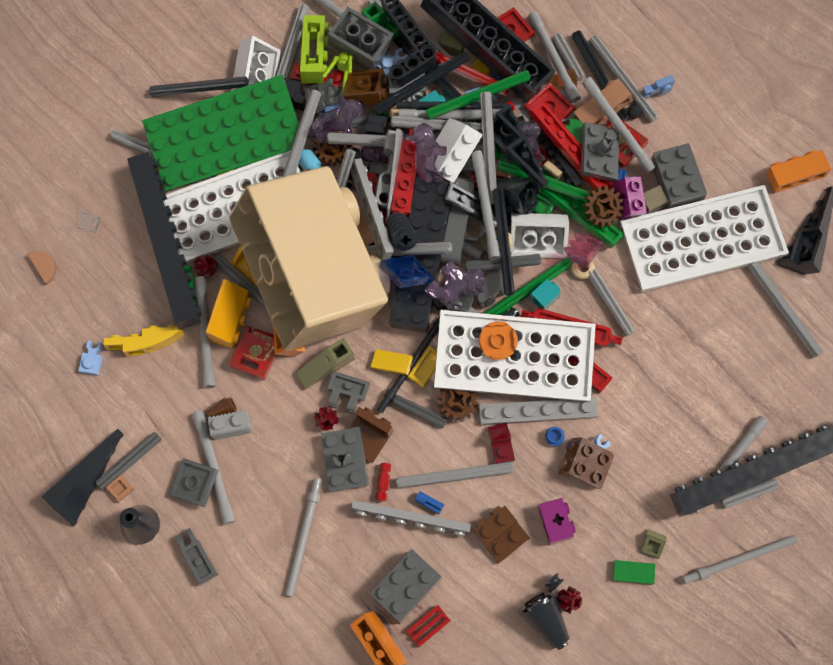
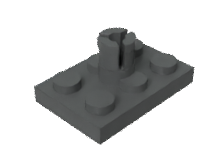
[581,122,619,182]
[321,427,369,492]

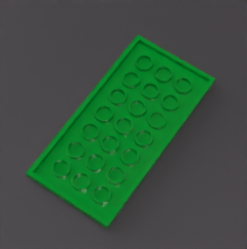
[141,75,306,191]

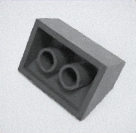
[328,7,394,70]

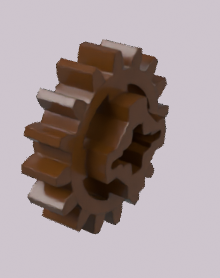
[312,126,353,166]
[582,186,624,227]
[437,389,479,422]

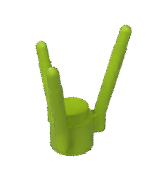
[322,52,353,99]

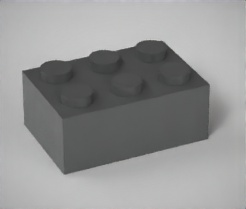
[651,143,707,209]
[370,549,442,624]

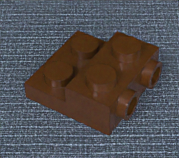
[343,69,389,106]
[474,506,530,564]

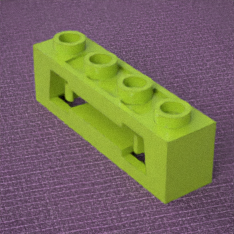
[300,15,329,83]

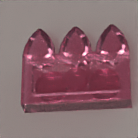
[563,234,603,267]

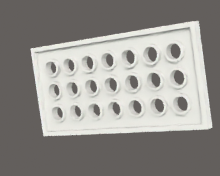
[165,151,300,263]
[620,185,789,292]
[434,310,595,401]

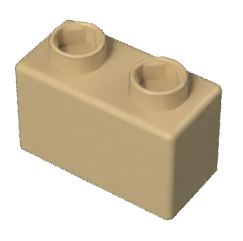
[229,166,390,351]

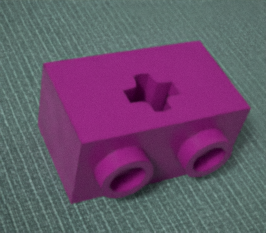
[613,177,647,220]
[538,498,576,545]

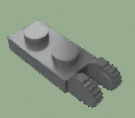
[175,528,218,585]

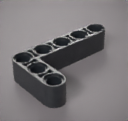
[380,0,437,87]

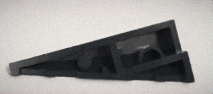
[481,104,548,189]
[777,186,833,275]
[42,429,124,526]

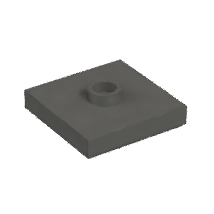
[169,458,219,508]

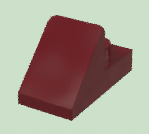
[487,423,515,464]

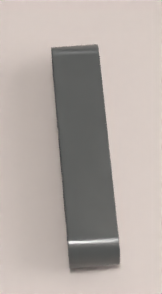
[440,178,476,266]

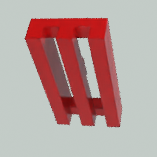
[407,605,451,647]

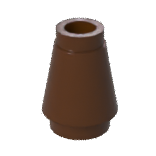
[206,397,237,418]

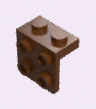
[349,407,393,463]
[558,437,614,489]

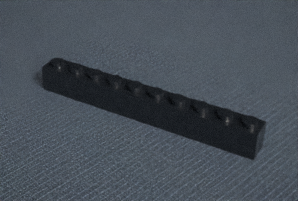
[127,152,202,330]
[670,425,833,517]

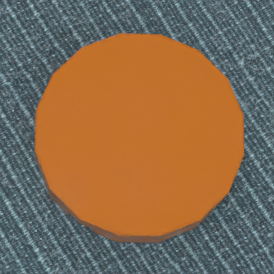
[478,321,518,361]

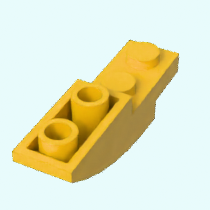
[104,324,184,357]

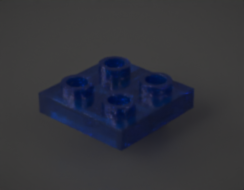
[379,255,434,288]

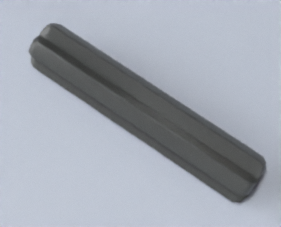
[393,395,447,428]

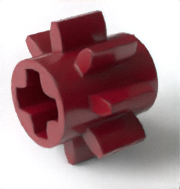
[193,254,217,278]
[314,406,338,431]
[557,586,582,614]

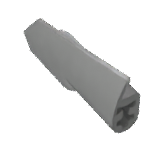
[374,129,403,224]

